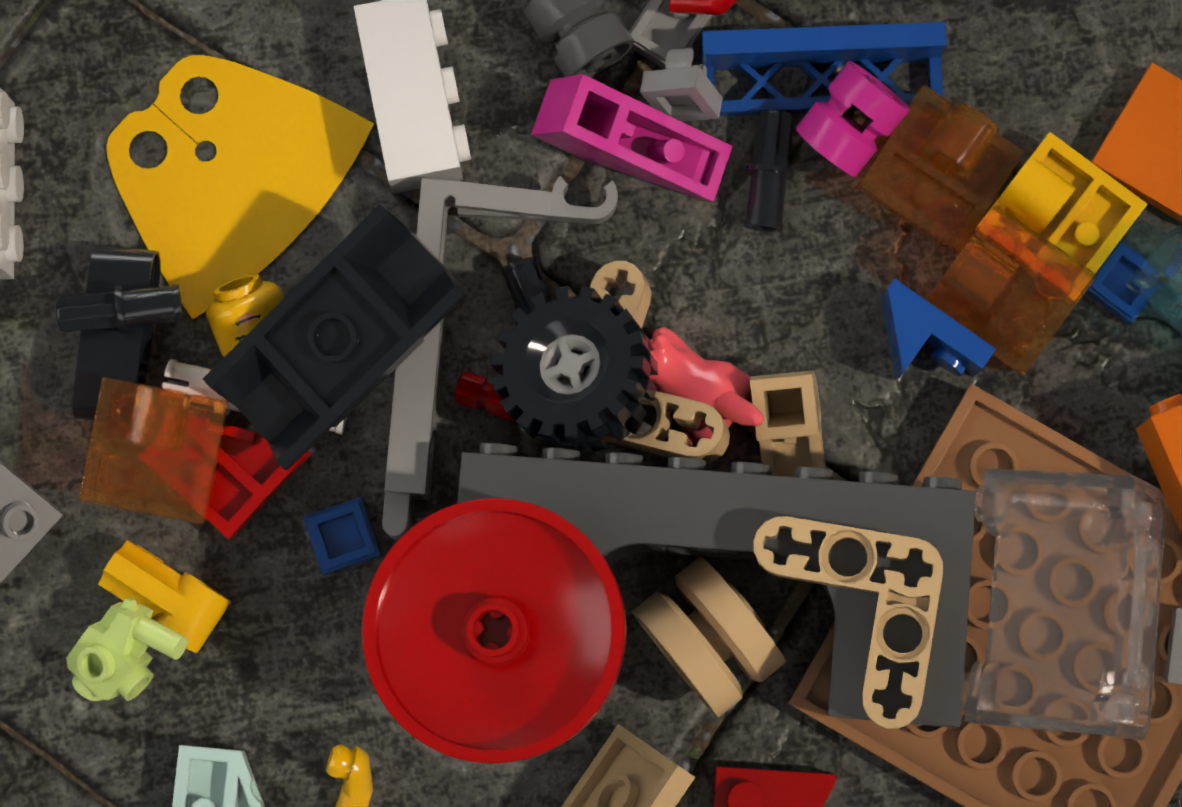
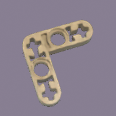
[569,261,730,464]
[753,516,943,729]

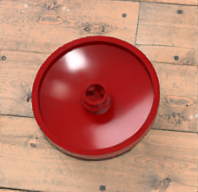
[362,498,627,763]

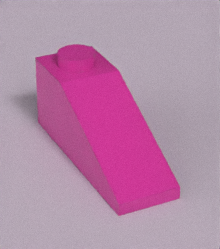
[531,74,733,202]

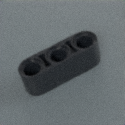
[72,245,161,425]

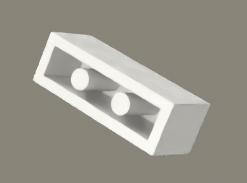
[354,0,471,194]

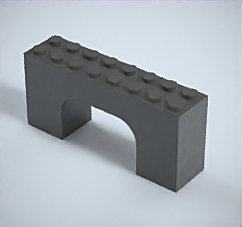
[457,443,976,728]

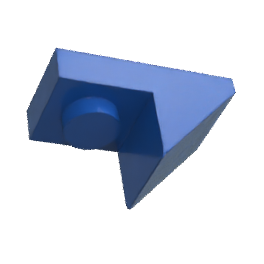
[881,278,996,380]

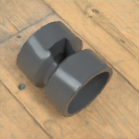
[524,0,634,78]

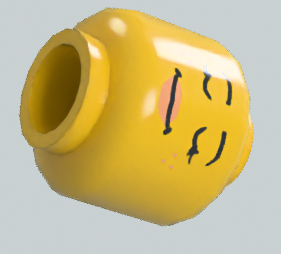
[206,274,285,357]

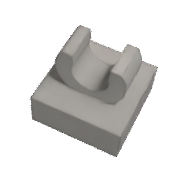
[640,48,723,122]

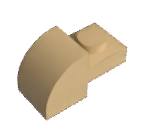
[750,370,826,477]

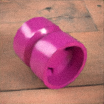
[795,61,911,177]

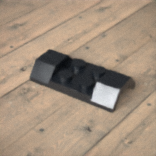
[202,204,466,470]

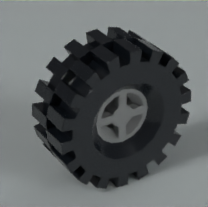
[491,286,658,454]

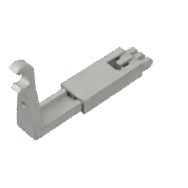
[382,176,618,540]

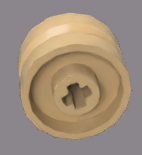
[632,556,786,718]

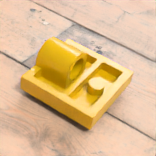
[974,132,1148,303]

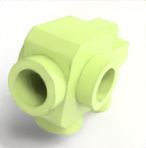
[66,597,188,701]

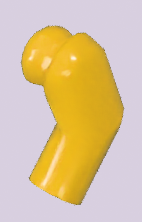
[326,744,373,807]

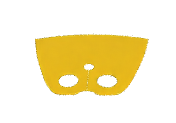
[106,55,374,319]

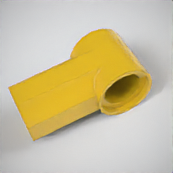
[98,540,231,654]

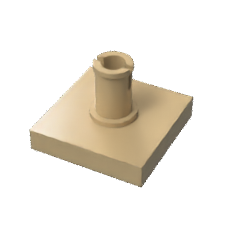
[561,724,695,807]

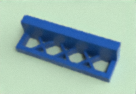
[700,22,947,116]

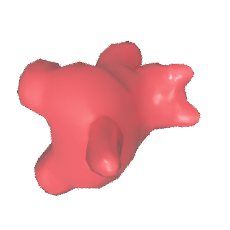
[649,327,764,446]

